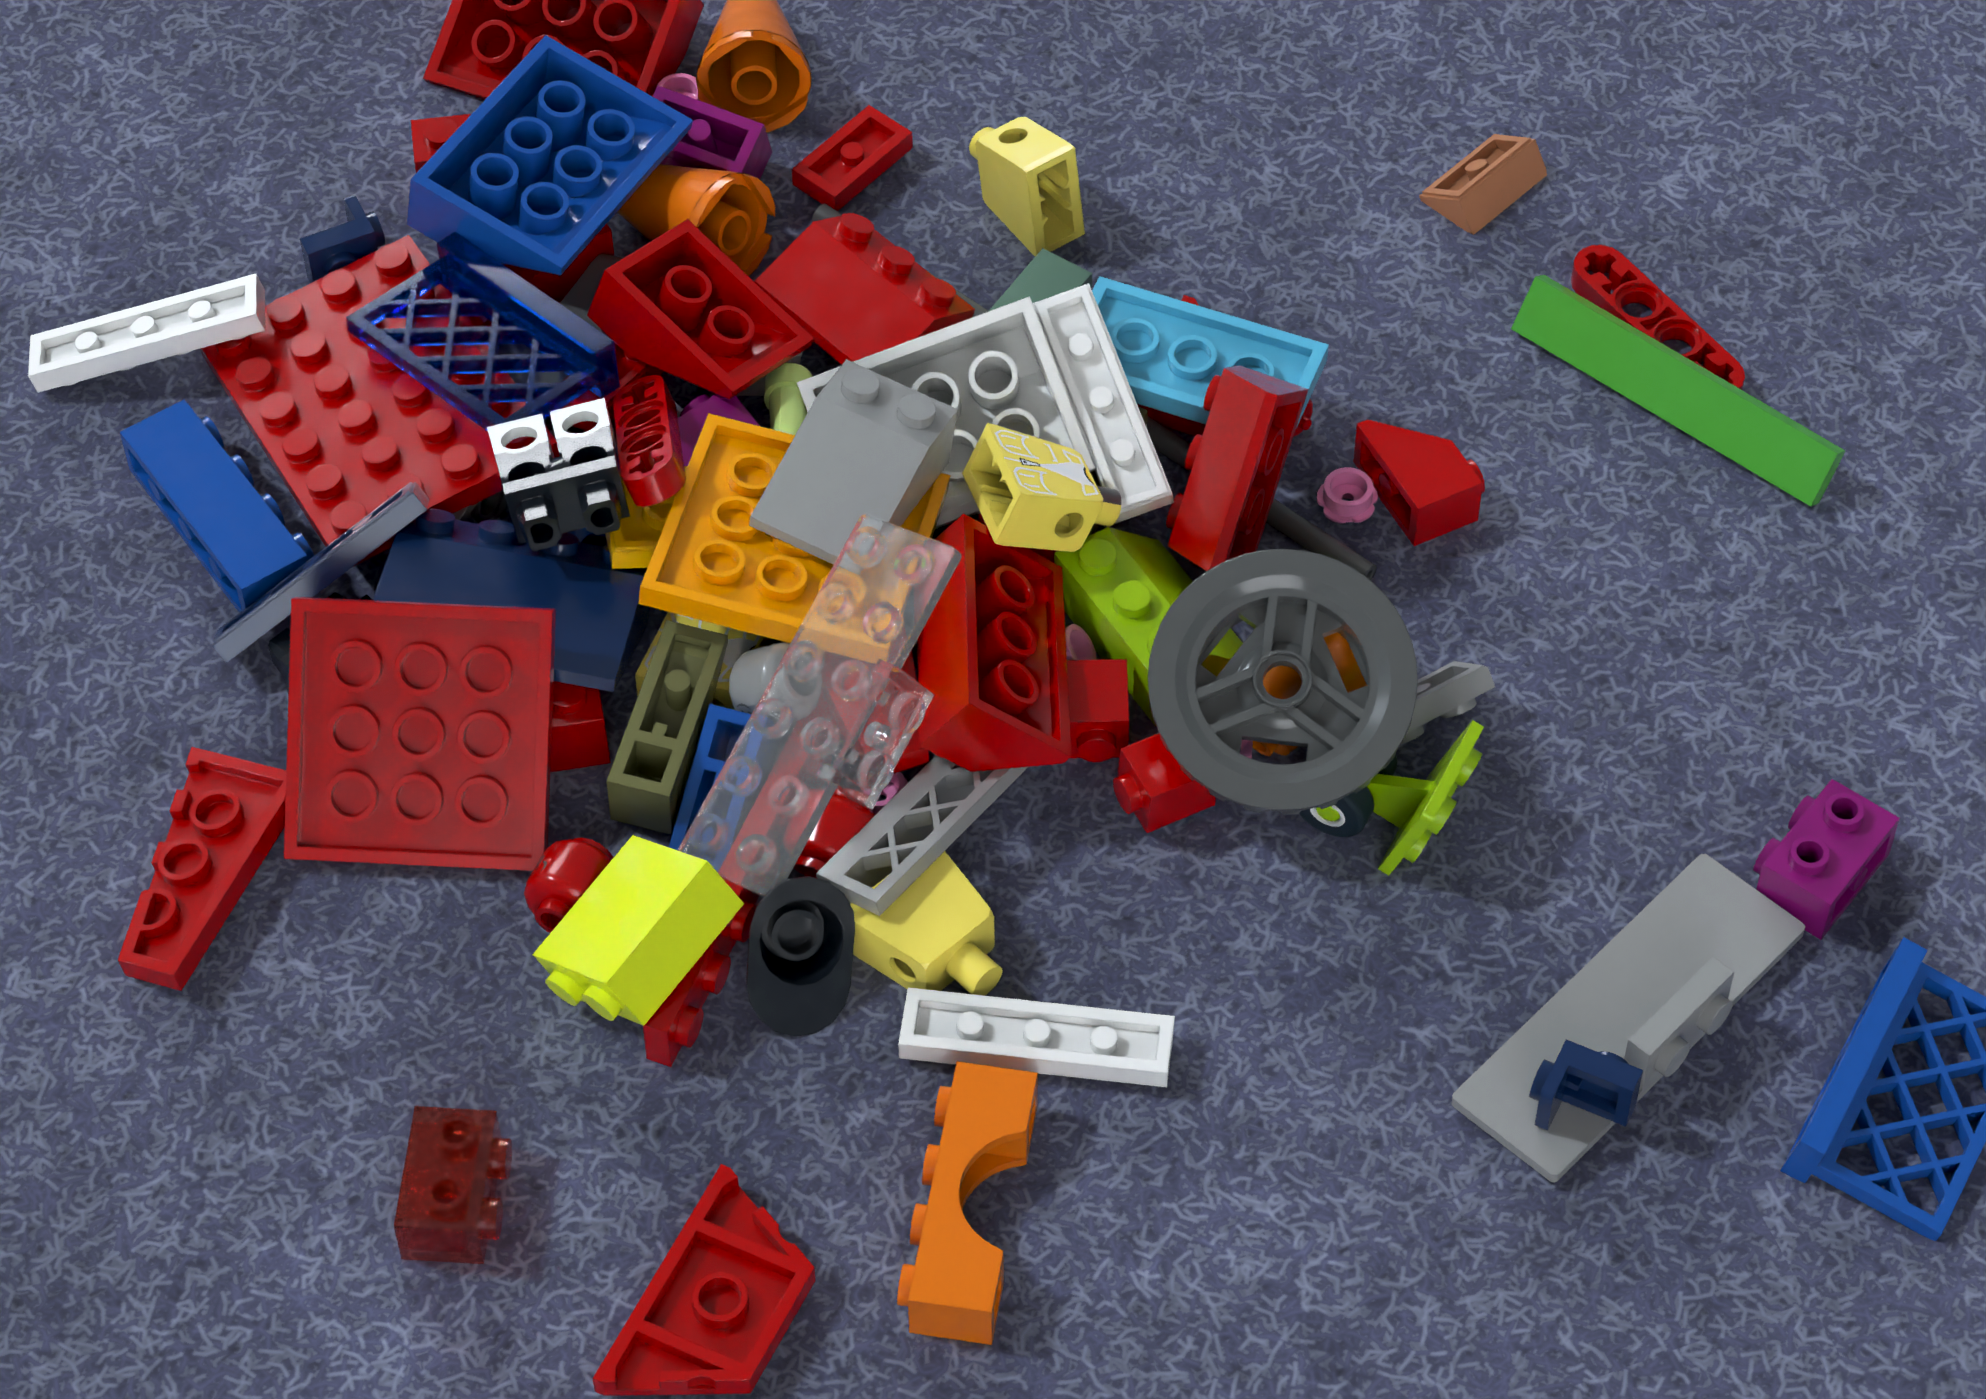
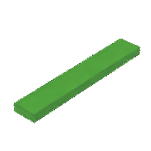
[1511,275,1845,506]

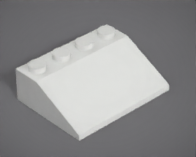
[797,296,1095,529]

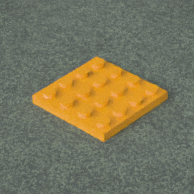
[638,413,950,669]

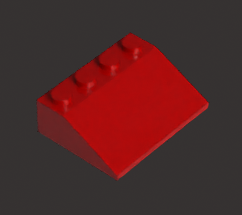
[423,0,704,99]

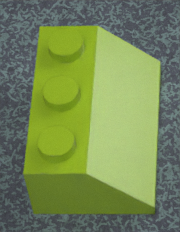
[1054,527,1243,726]

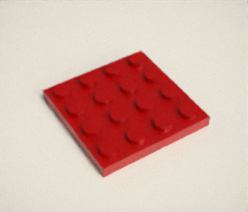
[284,597,556,871]

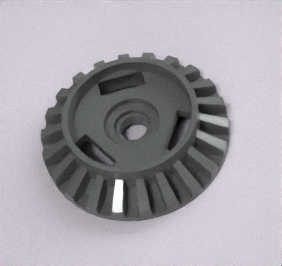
[1148,549,1418,815]

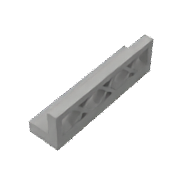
[816,756,1028,916]

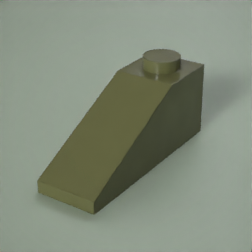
[606,620,728,835]

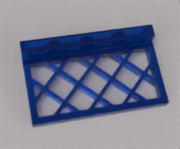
[346,232,620,431]

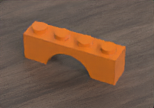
[897,1061,1038,1345]

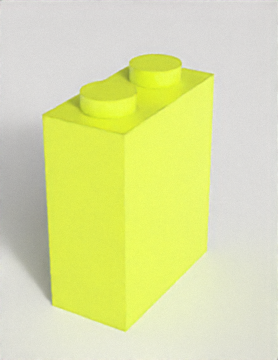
[532,835,744,1026]

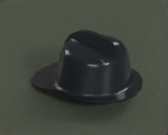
[746,876,855,1037]

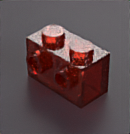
[394,1106,512,1264]

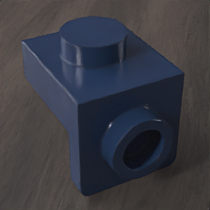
[300,195,385,283]
[1529,1039,1643,1130]

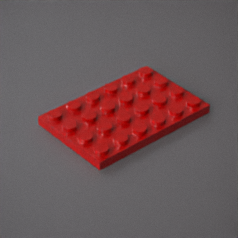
[200,235,560,567]

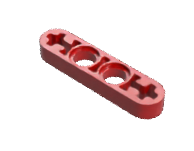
[1571,245,1745,390]
[613,375,686,507]

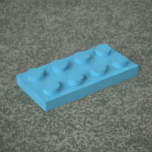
[1092,276,1329,428]

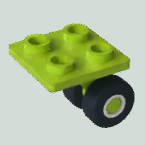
[1299,720,1484,876]

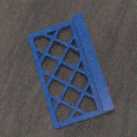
[1780,937,1986,1241]

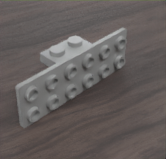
[1451,854,1805,1182]

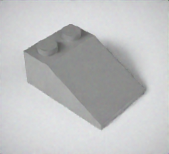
[749,359,958,578]

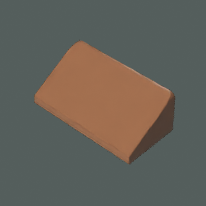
[1419,134,1547,235]

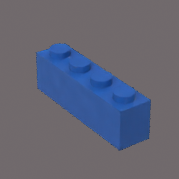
[120,399,314,613]

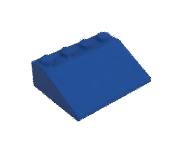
[407,35,693,275]

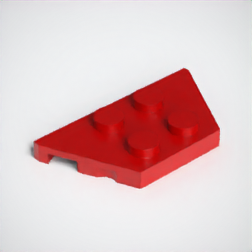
[593,1164,816,1396]

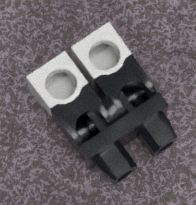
[487,398,630,551]

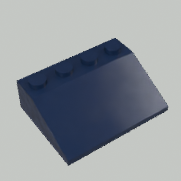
[373,509,650,692]

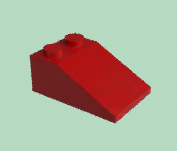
[587,219,814,399]

